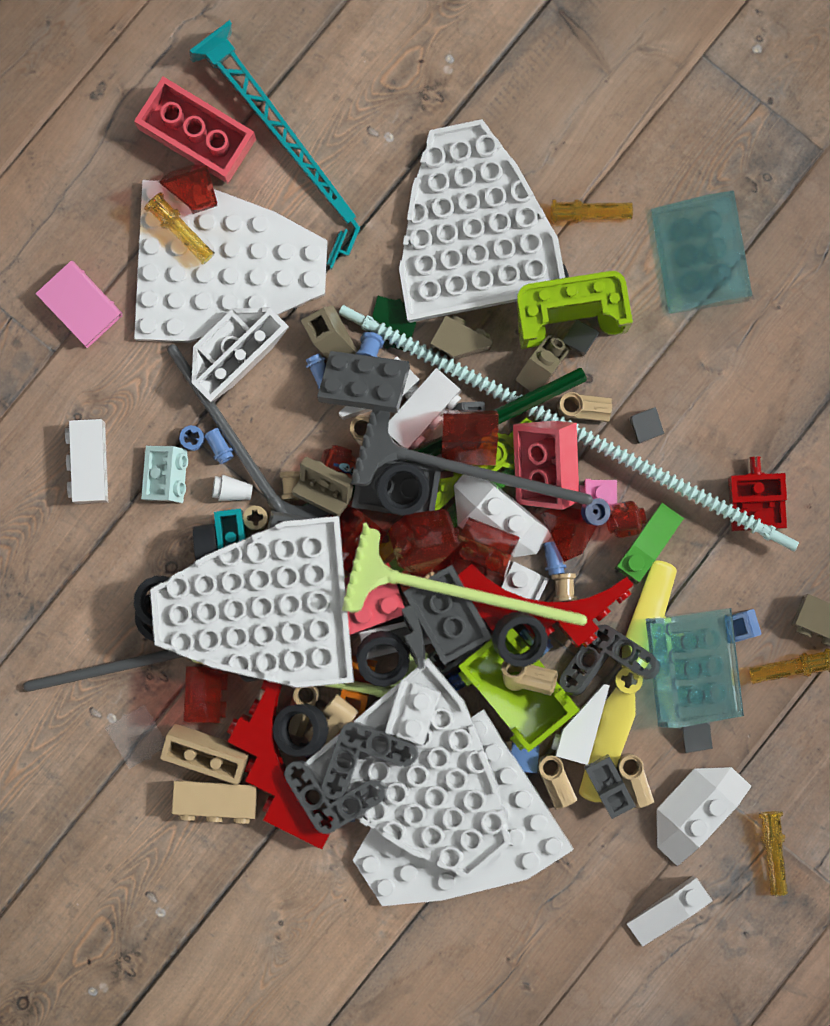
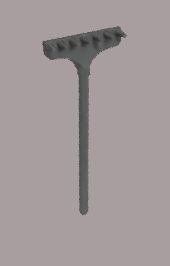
[167,344,330,518]
[351,410,593,505]
[23,650,261,692]

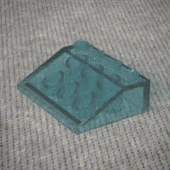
[651,190,752,314]
[646,608,744,728]

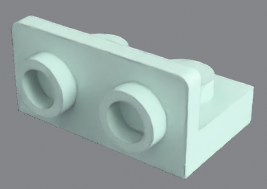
[141,446,188,503]

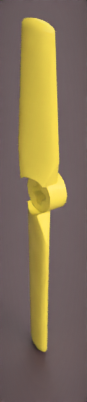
[579,560,677,802]

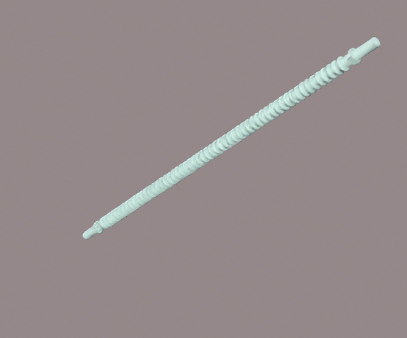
[338,305,799,552]

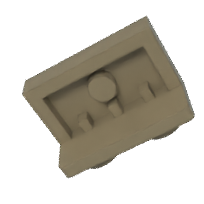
[292,457,353,516]

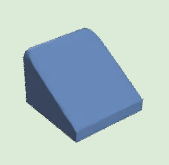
[723,609,761,644]
[511,742,539,773]

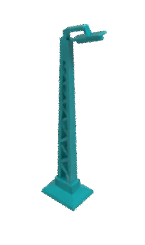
[189,20,360,270]

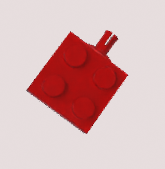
[728,456,787,531]

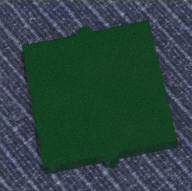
[368,296,417,352]

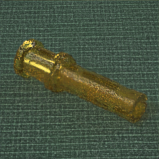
[144,192,215,265]
[551,199,633,224]
[749,648,830,684]
[758,811,788,896]

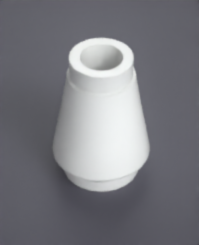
[212,475,252,501]

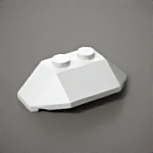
[191,307,289,402]
[454,465,554,559]
[657,767,751,866]

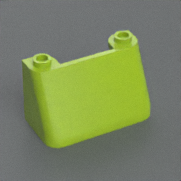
[517,271,633,350]
[458,628,580,752]

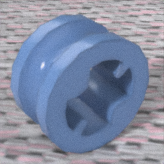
[179,425,205,451]

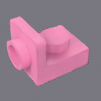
[579,479,617,508]

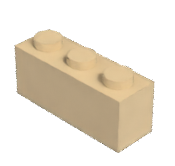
[160,724,251,785]
[172,780,258,824]

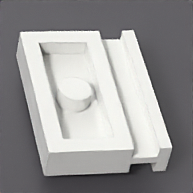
[501,562,549,625]
[385,679,441,745]

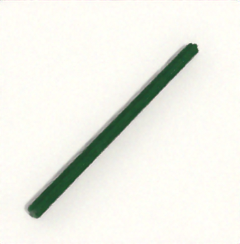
[302,368,587,506]

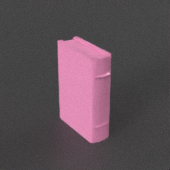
[36,261,123,349]

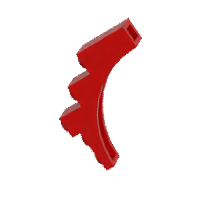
[458,564,634,648]
[227,680,334,850]

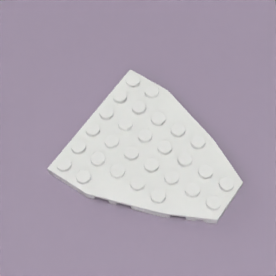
[399,119,565,323]
[134,180,327,343]
[150,516,354,688]
[306,658,511,879]
[353,709,574,906]

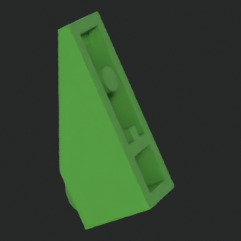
[615,503,684,584]

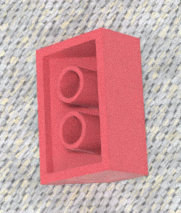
[513,421,579,510]

